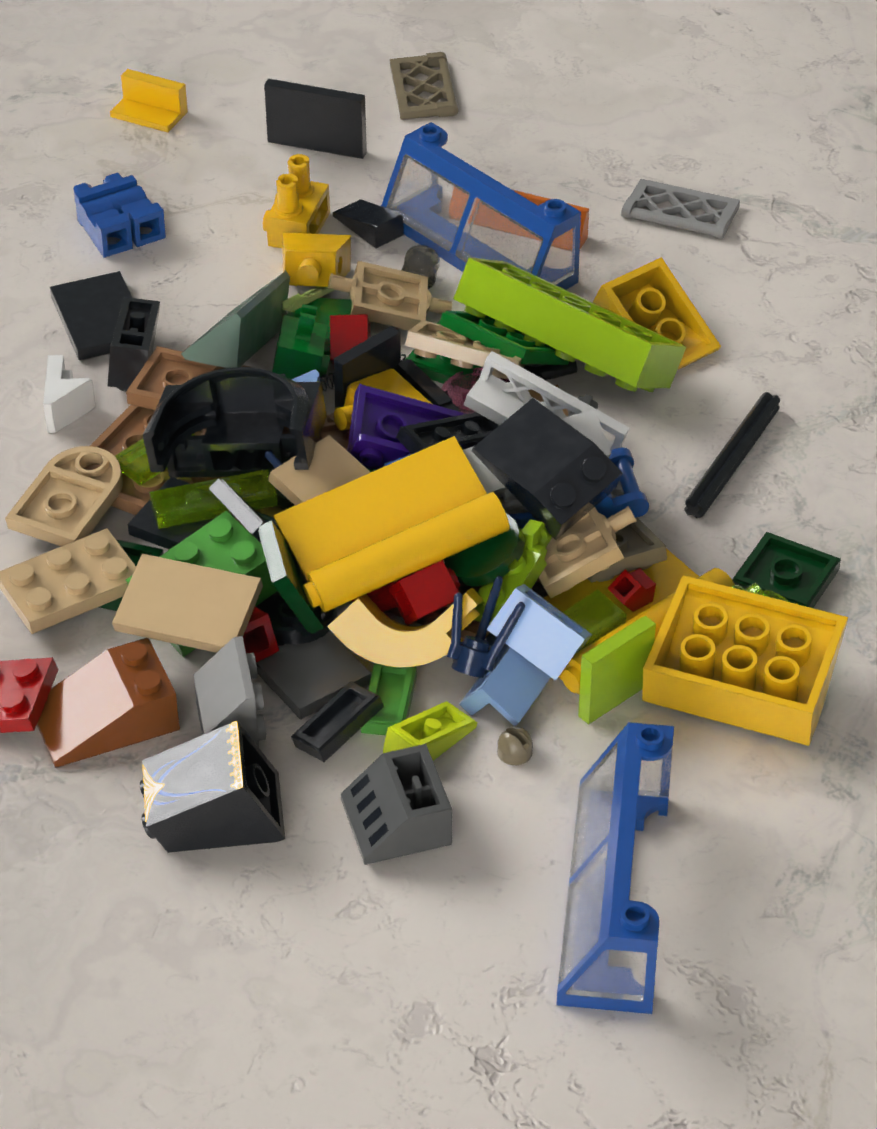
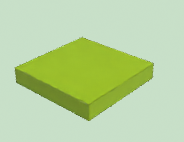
[578,616,656,725]

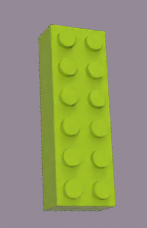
[453,257,686,392]

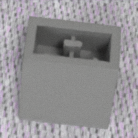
[193,636,266,747]

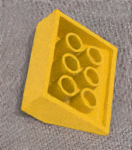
[642,575,848,746]

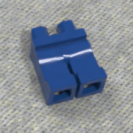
[73,172,166,258]

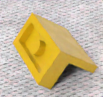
[110,69,188,132]

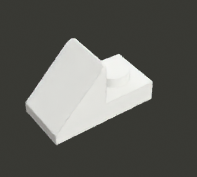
[43,355,95,433]

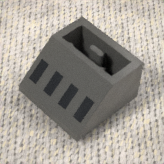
[341,744,452,865]

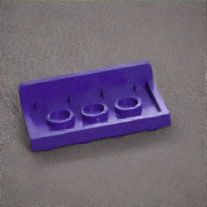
[347,384,466,470]

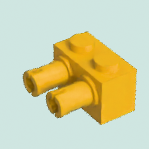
[263,154,330,248]

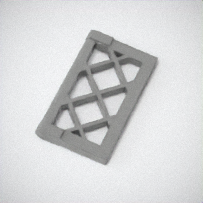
[621,179,740,239]

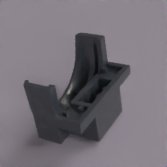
[143,367,327,478]

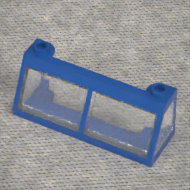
[381,122,581,290]
[557,722,674,1014]

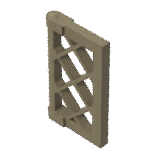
[390,52,459,120]

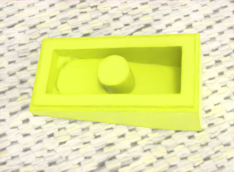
[383,701,477,761]

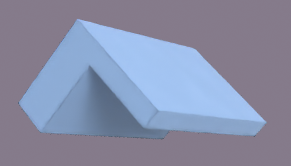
[487,584,592,681]
[459,644,551,726]

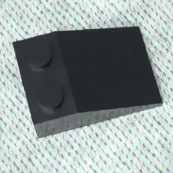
[472,398,623,540]

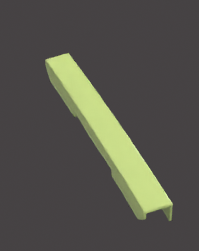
[282,287,334,312]

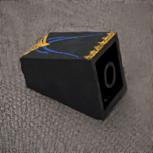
[140,721,285,853]

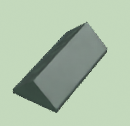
[181,270,290,368]

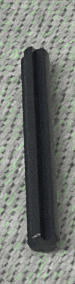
[684,392,780,518]

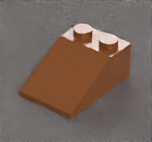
[37,638,180,768]

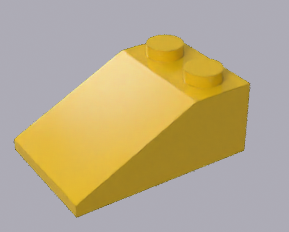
[593,257,721,370]

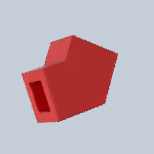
[607,568,656,612]

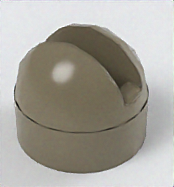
[497,726,533,765]

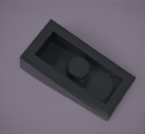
[333,199,404,248]

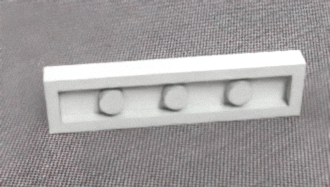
[463,351,630,450]

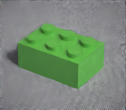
[126,511,277,657]

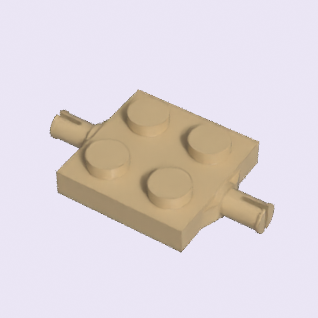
[328,261,452,330]
[537,506,637,599]

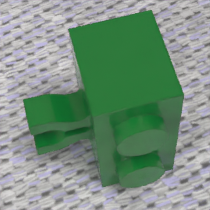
[272,304,330,379]

